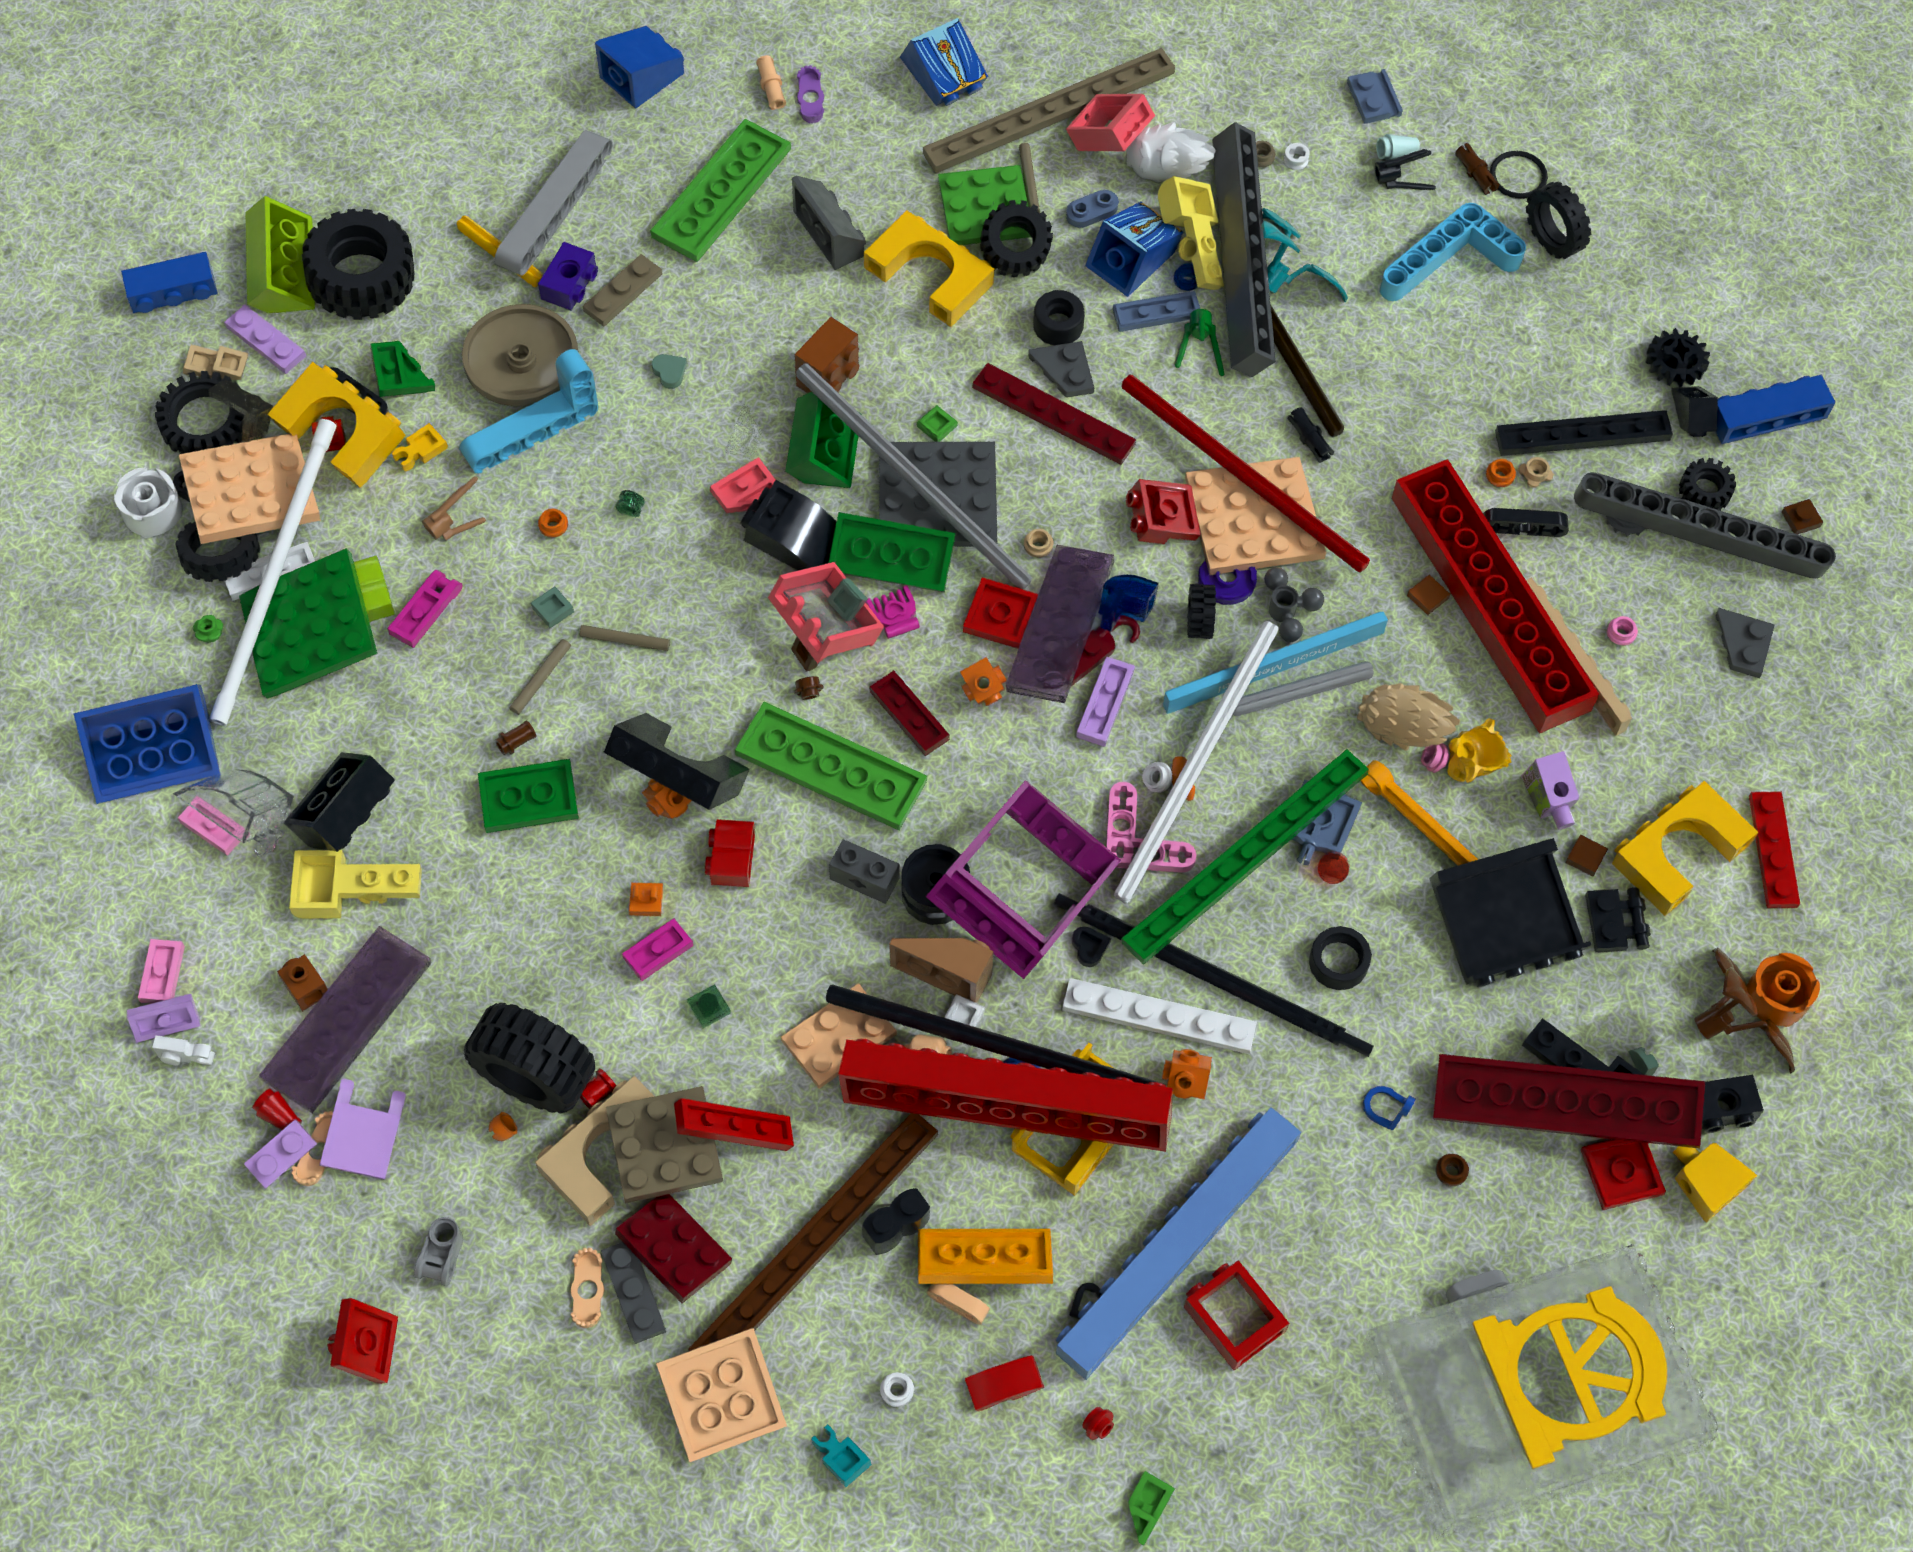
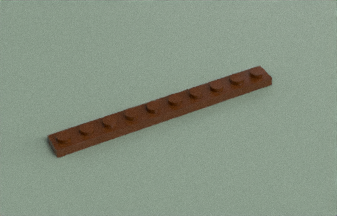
[688,1113,938,1351]

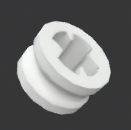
[1284,143,1310,170]

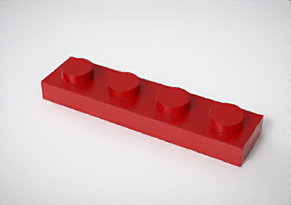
[1749,791,1800,908]
[674,1098,794,1151]

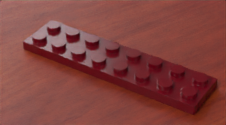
[1433,1054,1705,1149]

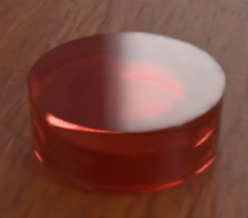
[1318,851,1350,884]

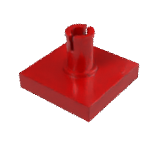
[327,1298,398,1384]

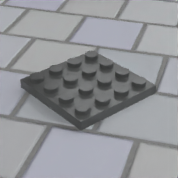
[879,441,998,547]

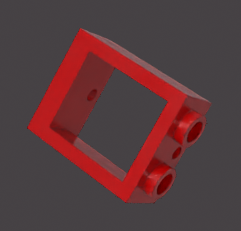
[1184,1260,1290,1371]

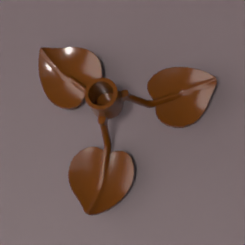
[1694,947,1795,1074]

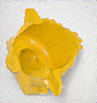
[1447,718,1512,783]

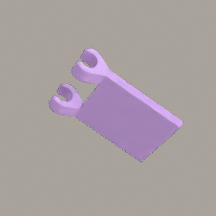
[320,1079,406,1180]

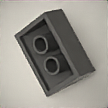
[792,176,866,270]

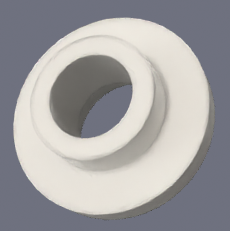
[1142,762,1172,793]
[880,1372,914,1407]

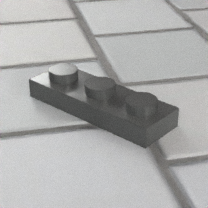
[601,1242,666,1344]

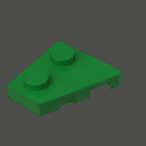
[370,341,435,397]

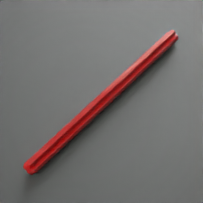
[1121,374,1370,573]

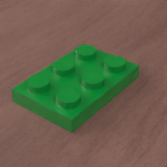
[478,759,579,833]

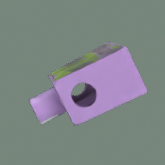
[1521,751,1579,830]

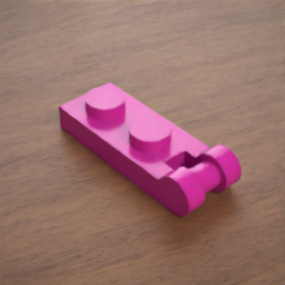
[387,570,463,648]

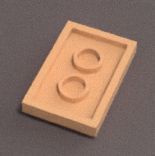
[781,983,897,1089]

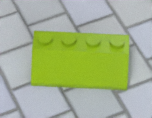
[245,196,315,314]

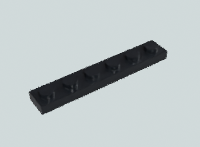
[1495,410,1673,456]

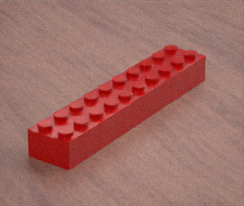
[1391,459,1599,734]
[838,1038,1173,1152]

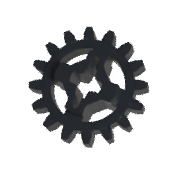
[1645,328,1710,387]

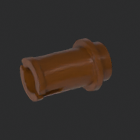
[495,720,537,755]

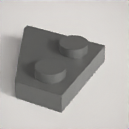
[1028,341,1095,398]
[1715,608,1775,679]

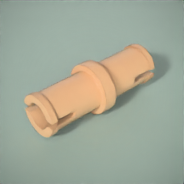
[756,55,786,110]

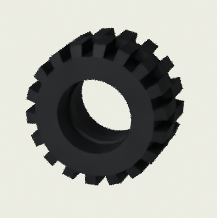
[980,200,1053,277]

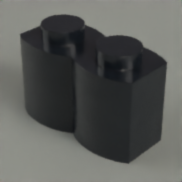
[862,1188,930,1255]

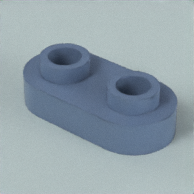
[1066,190,1119,228]

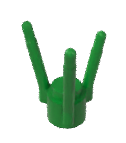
[1175,309,1225,376]

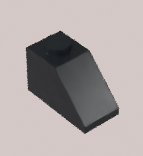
[1671,386,1718,437]

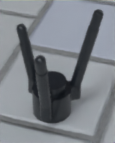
[1375,149,1436,190]

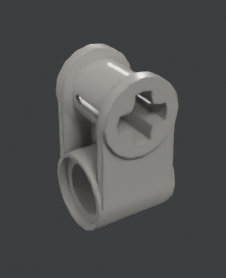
[414,1217,463,1287]

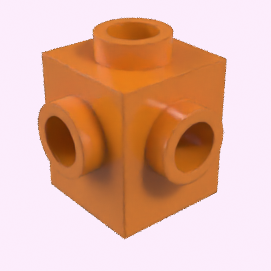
[960,657,1007,706]
[642,779,692,819]
[1162,1049,1212,1099]

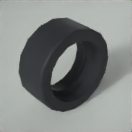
[1309,926,1372,990]

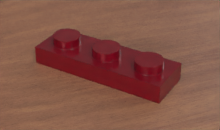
[870,670,950,756]

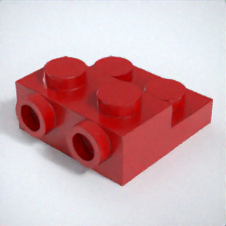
[1126,479,1201,544]

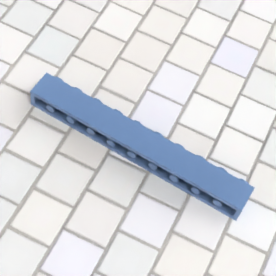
[1056,1107,1301,1380]

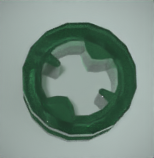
[615,490,645,517]

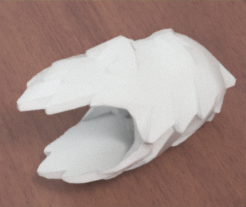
[1126,122,1216,183]

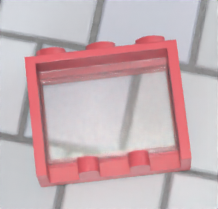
[768,562,884,664]

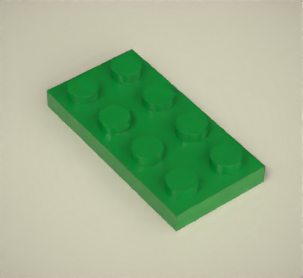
[829,512,956,593]

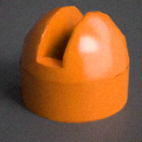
[488,1112,518,1141]

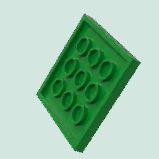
[239,548,378,699]

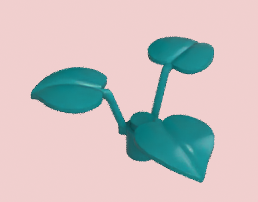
[1262,208,1348,302]

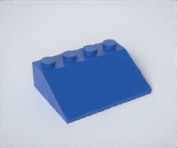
[73,684,220,804]

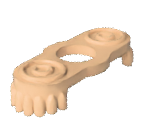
[292,1111,333,1186]
[571,1248,604,1328]

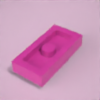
[622,918,693,982]

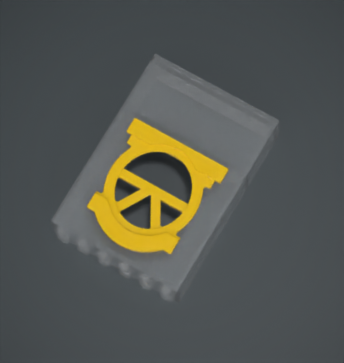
[1361,1244,1718,1540]

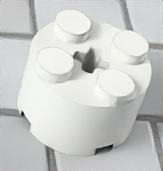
[114,467,182,538]

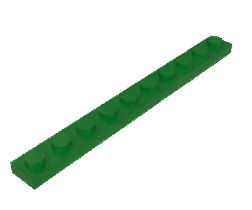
[1122,749,1369,965]

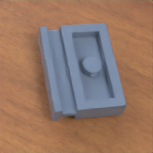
[1347,69,1403,124]

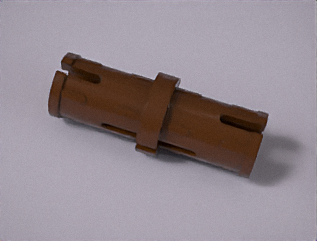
[1455,143,1500,195]

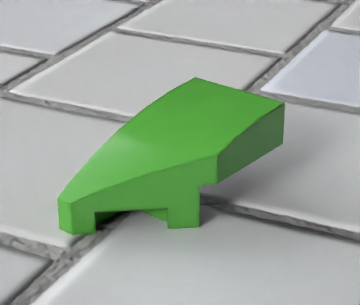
[1128,1471,1176,1546]

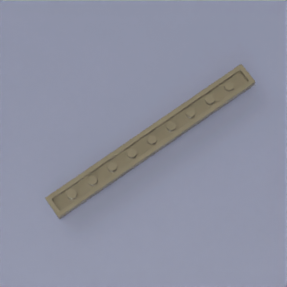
[923,48,1175,173]

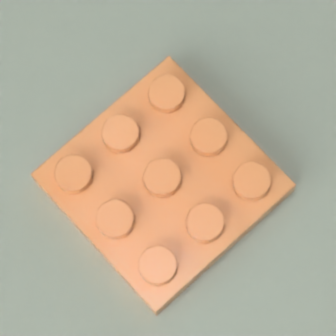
[656,1328,787,1462]

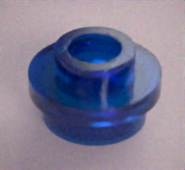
[1173,263,1198,291]

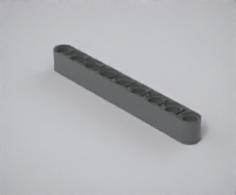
[1574,472,1836,579]

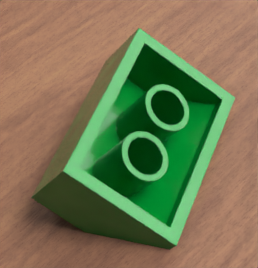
[785,391,862,488]

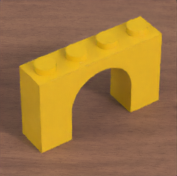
[864,210,994,327]
[267,361,406,488]
[1612,781,1758,916]

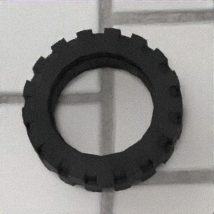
[1526,182,1591,259]
[175,522,260,582]

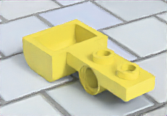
[1158,176,1224,290]
[289,850,422,919]

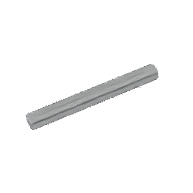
[1233,661,1374,716]

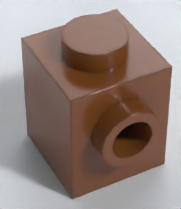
[277,954,330,1012]

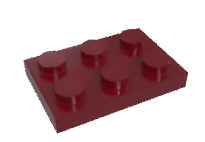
[615,1194,732,1304]

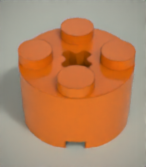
[1747,953,1820,1027]

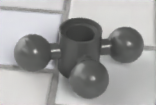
[1264,567,1324,642]

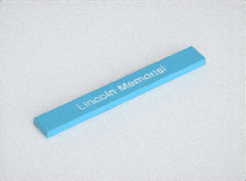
[1163,611,1388,714]

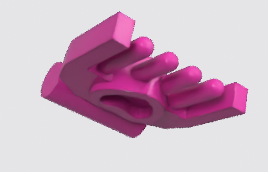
[866,585,920,639]

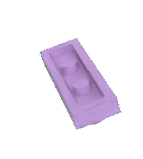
[224,305,306,374]
[1076,657,1135,747]

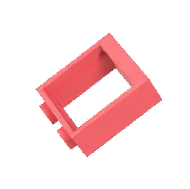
[1066,94,1155,152]

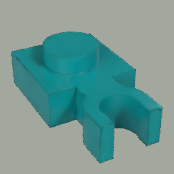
[811,1424,872,1487]

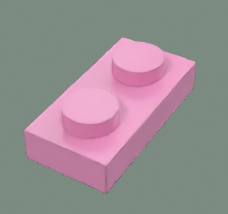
[178,795,248,856]
[138,939,185,1004]

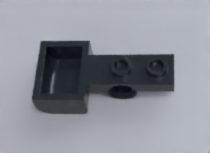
[1522,1018,1644,1075]

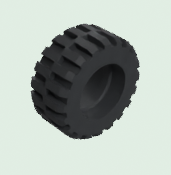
[302,209,415,320]
[464,1003,595,1114]

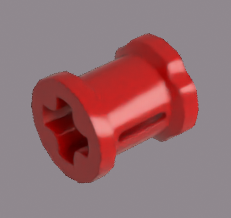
[579,1068,616,1109]

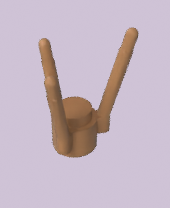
[422,476,486,541]

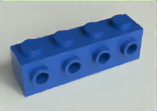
[1715,374,1836,444]

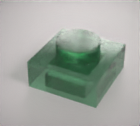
[687,984,731,1029]

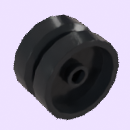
[901,844,970,925]

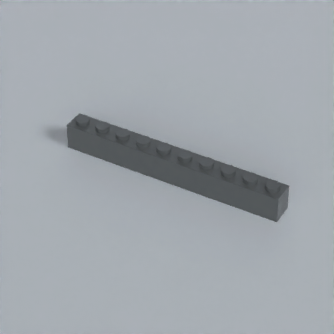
[1212,122,1276,377]

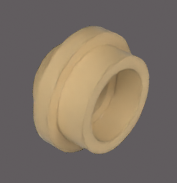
[1024,529,1053,558]

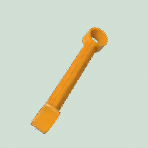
[1361,760,1478,865]

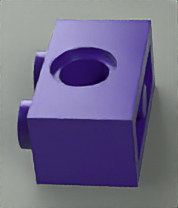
[538,242,598,311]

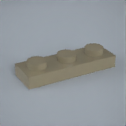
[583,254,662,327]

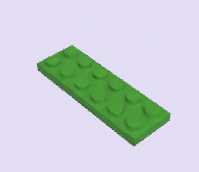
[650,119,791,262]
[735,702,927,831]

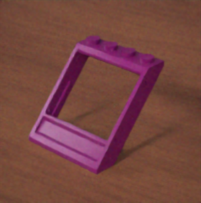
[926,780,1121,979]

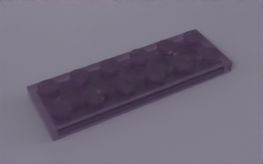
[1006,544,1114,704]
[259,926,432,1114]

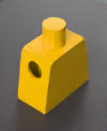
[1673,1143,1757,1222]

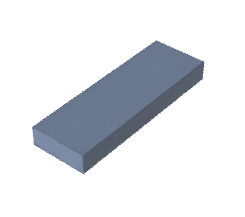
[1112,291,1200,332]

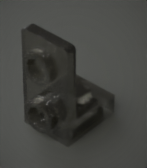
[208,380,273,442]

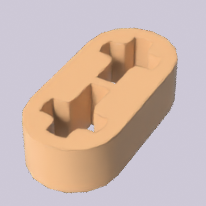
[926,1284,990,1325]

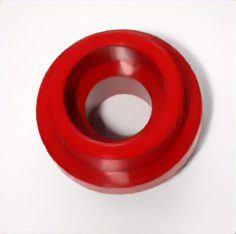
[1082,1407,1114,1440]

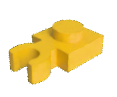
[392,423,448,471]

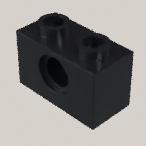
[1702,1074,1764,1133]

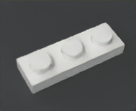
[225,542,315,601]

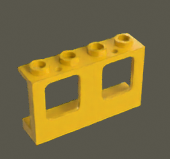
[1010,1043,1115,1196]

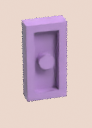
[127,994,200,1043]
[244,1119,318,1189]

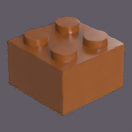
[794,317,860,393]

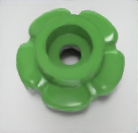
[193,615,223,643]

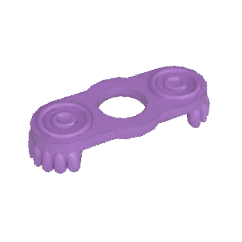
[797,65,824,123]

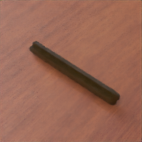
[1271,305,1344,437]

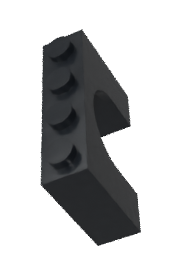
[604,713,750,810]

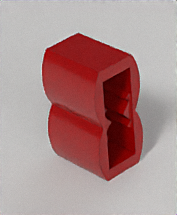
[705,819,756,887]

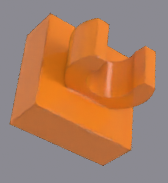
[629,882,663,916]

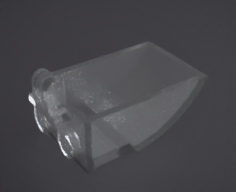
[173,769,294,857]

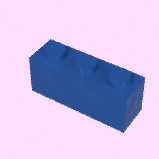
[121,252,218,313]

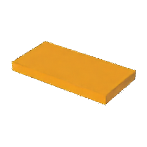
[918,1229,1053,1284]

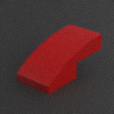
[965,1355,1045,1411]

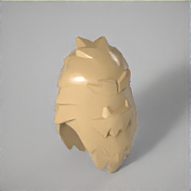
[1357,683,1460,751]

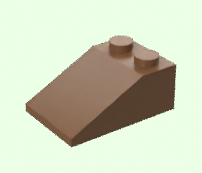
[889,938,993,1003]

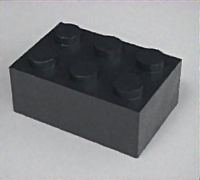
[284,752,395,852]

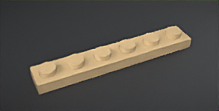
[1526,577,1632,736]

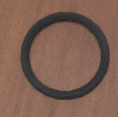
[1490,151,1548,199]

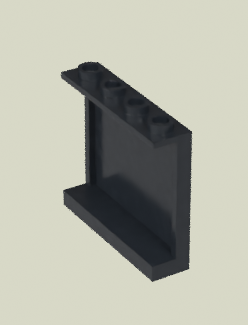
[1429,838,1591,987]

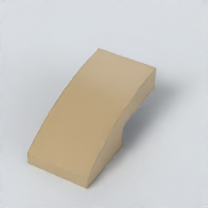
[183,344,249,380]

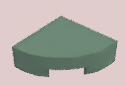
[1628,1047,1659,1076]

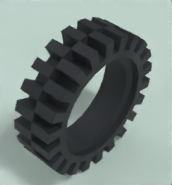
[155,371,251,454]

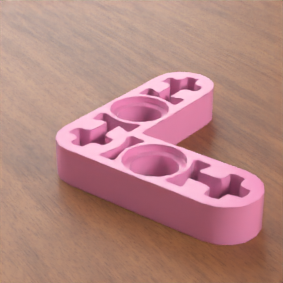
[1106,782,1197,873]

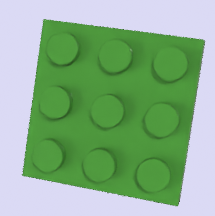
[938,165,1031,245]

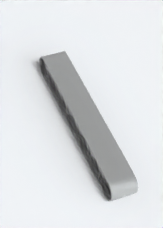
[494,130,613,276]

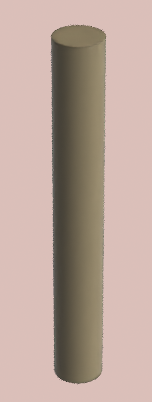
[1019,143,1040,213]
[579,625,670,651]
[509,639,571,715]

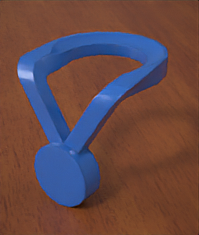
[1363,1086,1416,1130]

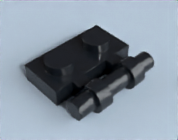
[1585,887,1651,952]

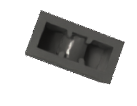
[829,839,900,904]

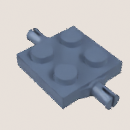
[1291,779,1362,865]

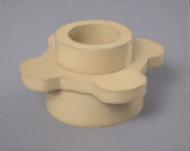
[1519,457,1554,488]

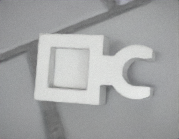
[152,1035,215,1065]

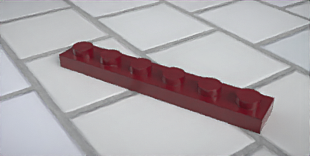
[972,362,1136,465]

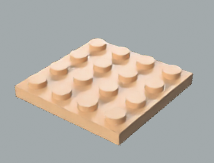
[179,434,321,544]
[1185,457,1326,575]

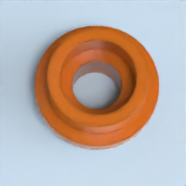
[1486,459,1516,487]
[538,508,568,537]

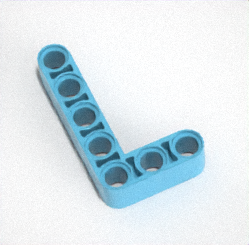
[1380,203,1526,301]
[459,349,598,474]

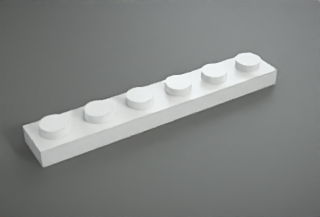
[1062,978,1257,1054]

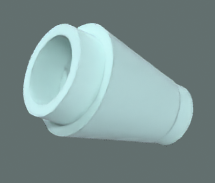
[1376,134,1420,160]

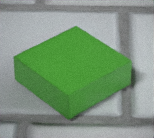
[917,405,958,442]

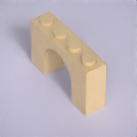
[535,1075,654,1226]

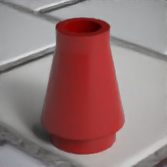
[252,1088,302,1130]

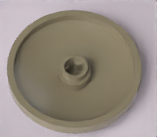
[462,304,579,406]

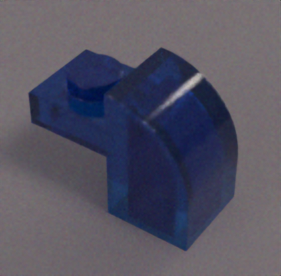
[1098,574,1159,632]

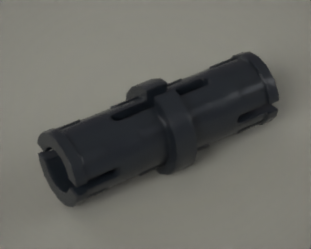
[1287,407,1334,463]

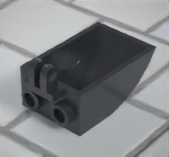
[740,480,837,571]

